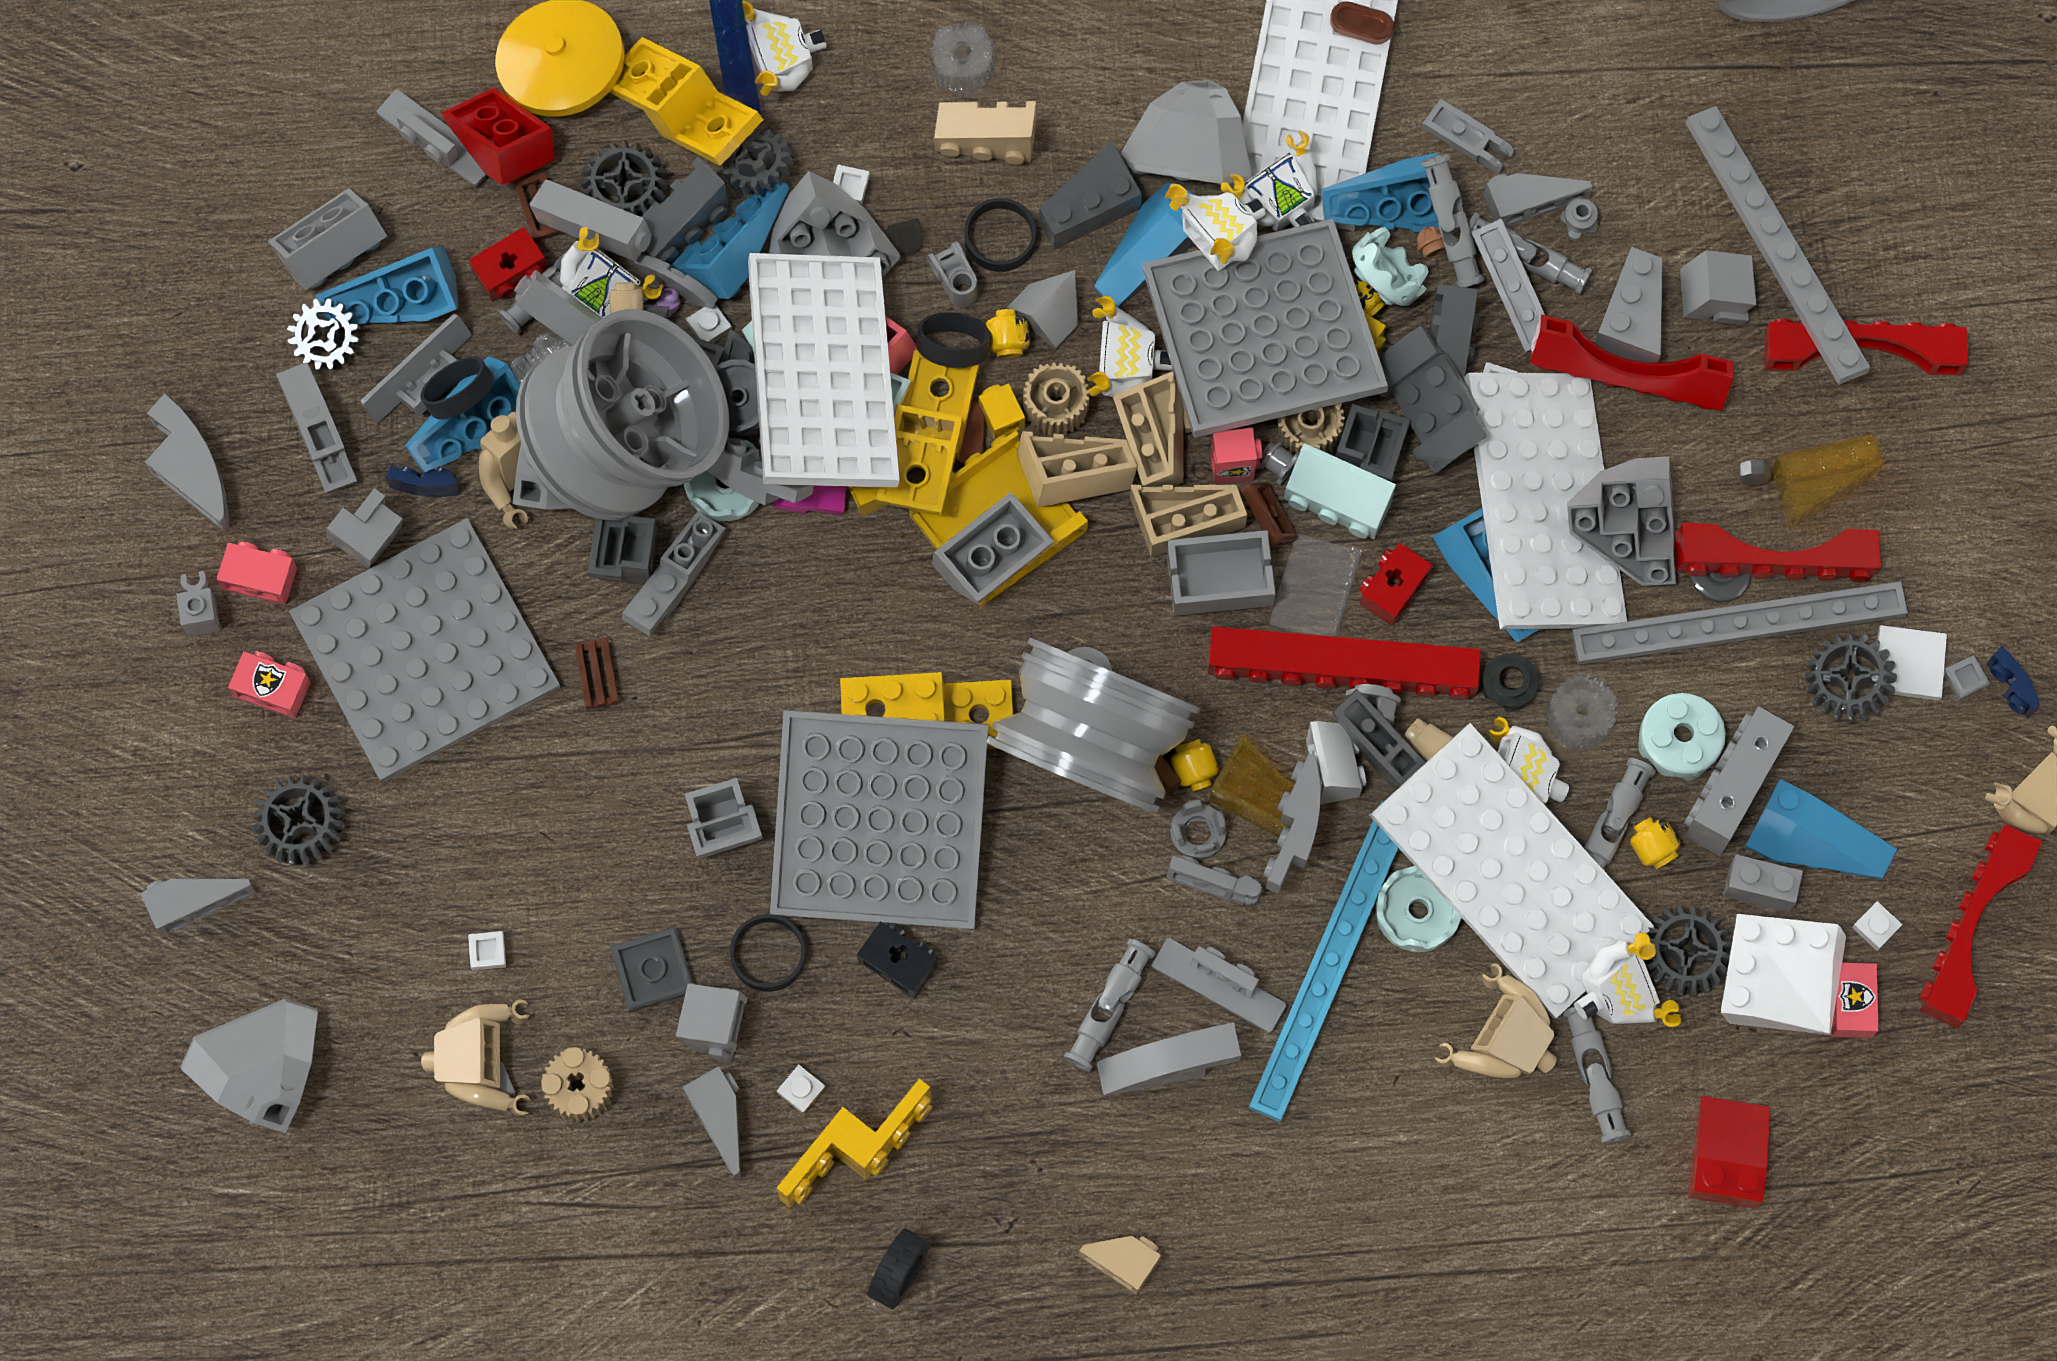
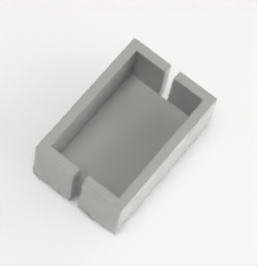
[1166,530,1275,616]

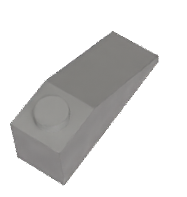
[1484,173,1592,227]
[140,879,256,937]
[683,1066,742,1181]

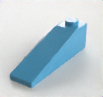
[1321,153,1439,232]
[1094,182,1194,308]
[670,183,789,299]
[316,246,459,324]
[405,356,521,472]
[1432,509,1540,642]
[1745,779,1897,880]

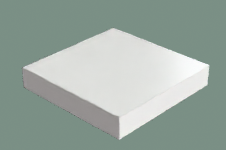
[1873,625,1947,701]

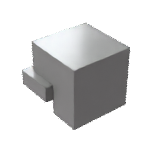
[1680,250,1756,325]
[326,488,403,569]
[685,778,763,859]
[676,983,747,1064]

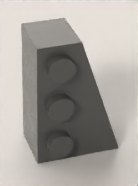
[1039,140,1142,250]
[641,156,729,264]
[1429,284,1479,381]

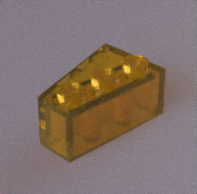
[1772,434,1883,530]
[1209,733,1294,838]

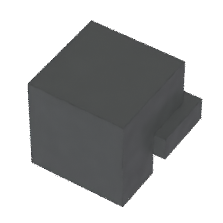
[1336,404,1410,482]
[588,516,659,585]

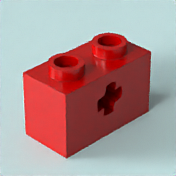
[468,227,548,302]
[1359,542,1433,626]

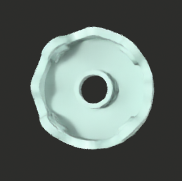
[1352,227,1428,306]
[684,437,762,521]
[1638,693,1726,781]
[1376,866,1461,952]

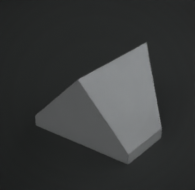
[1007,270,1078,350]

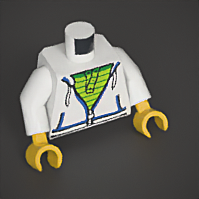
[1221,130,1318,231]
[560,227,663,318]

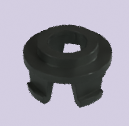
[1482,653,1539,712]

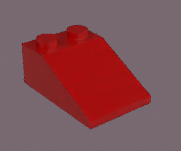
[441,87,555,186]
[1688,1096,1770,1209]

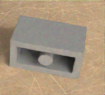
[1723,855,1803,912]

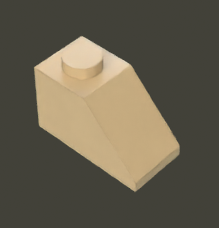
[1079,1236,1161,1295]

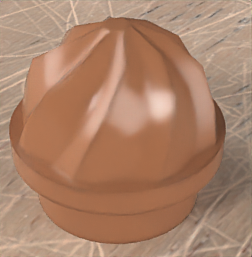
[1417,226,1446,260]

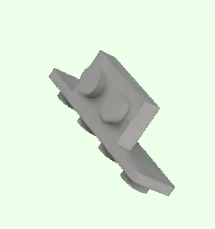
[377,89,487,187]
[360,314,471,423]
[1152,938,1286,1033]

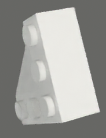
[1721,914,1846,1035]

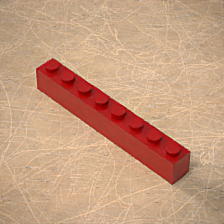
[1208,626,1481,700]

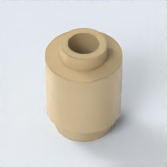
[609,282,643,314]

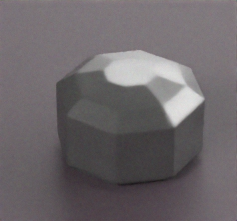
[1738,460,1771,485]

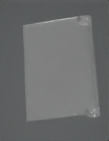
[1269,533,1362,637]

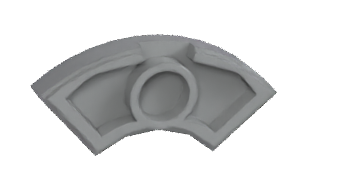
[633,254,717,308]

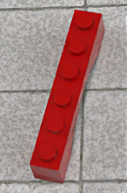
[1530,314,1733,411]
[1764,318,1968,376]
[1675,523,1881,582]
[1918,824,2042,1029]

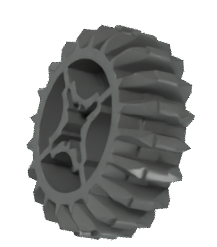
[580,140,669,217]
[1804,632,1897,723]
[252,775,345,866]
[1643,905,1732,997]

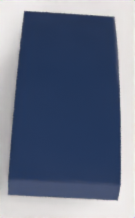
[386,465,461,497]
[1986,646,2040,718]

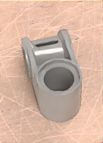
[927,241,978,308]

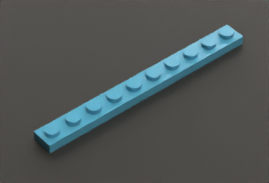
[1249,801,1398,1122]

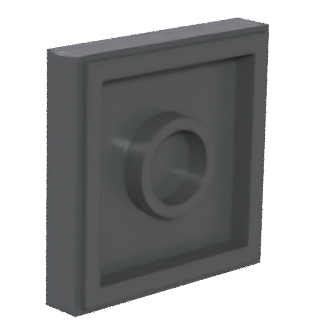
[610,927,692,1013]

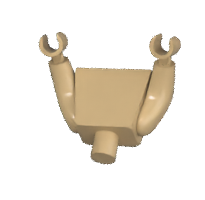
[479,412,528,529]
[1985,725,2057,835]
[1435,964,1557,1078]
[421,999,531,1117]

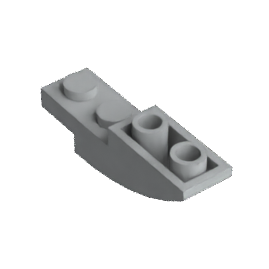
[276,362,357,494]
[708,438,814,505]
[622,511,725,636]
[1263,753,1321,893]

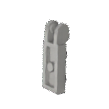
[1422,99,1514,173]
[1166,856,1262,907]

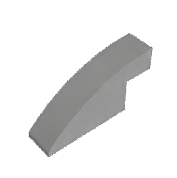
[145,394,229,532]
[1097,1022,1241,1097]

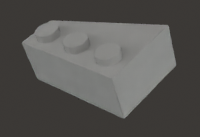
[1595,247,1662,363]

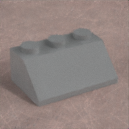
[268,188,387,290]
[931,492,1054,604]

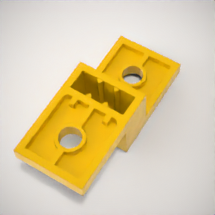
[609,37,763,166]
[876,350,980,515]
[840,672,1013,749]
[776,1079,932,1209]

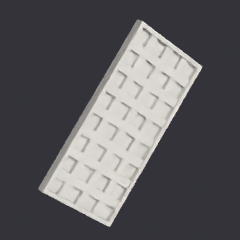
[1231,0,1398,231]
[748,253,899,487]
[1464,373,1627,629]
[1369,723,1654,1019]

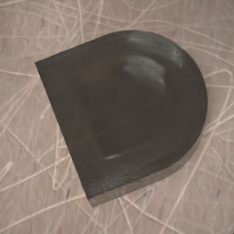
[887,218,923,256]

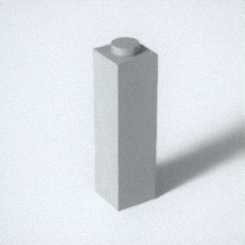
[529,179,652,261]
[514,270,602,345]

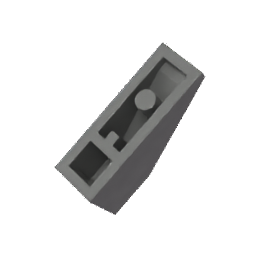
[1332,689,1426,788]

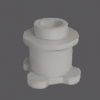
[1560,198,1598,241]
[1260,441,1300,485]

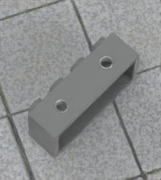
[1684,706,1794,857]

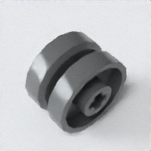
[714,359,760,437]

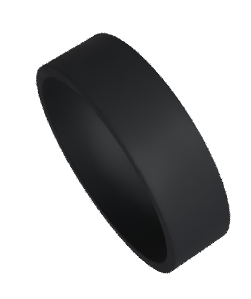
[964,198,1036,272]
[916,312,991,368]
[420,356,494,419]
[730,914,806,992]

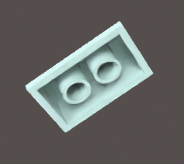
[1284,443,1396,539]

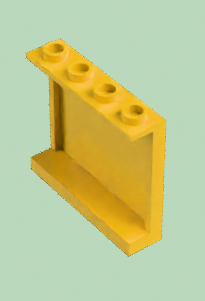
[909,431,1088,607]

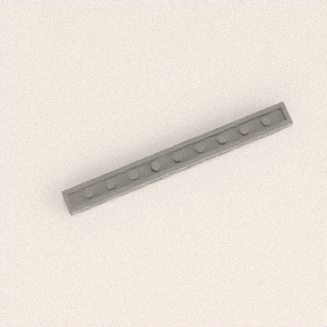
[1686,106,1870,385]
[1571,582,1908,665]

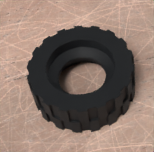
[867,1228,930,1309]

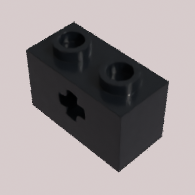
[857,921,937,999]

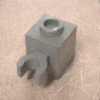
[176,571,221,637]

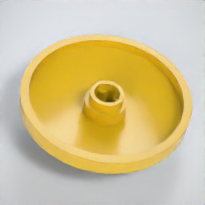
[495,0,625,117]

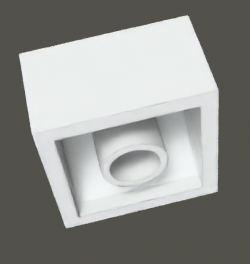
[1306,721,1366,804]

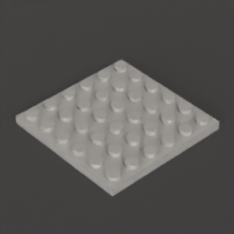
[1142,219,1388,438]
[289,518,561,783]
[770,710,989,929]

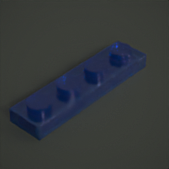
[709,0,761,115]

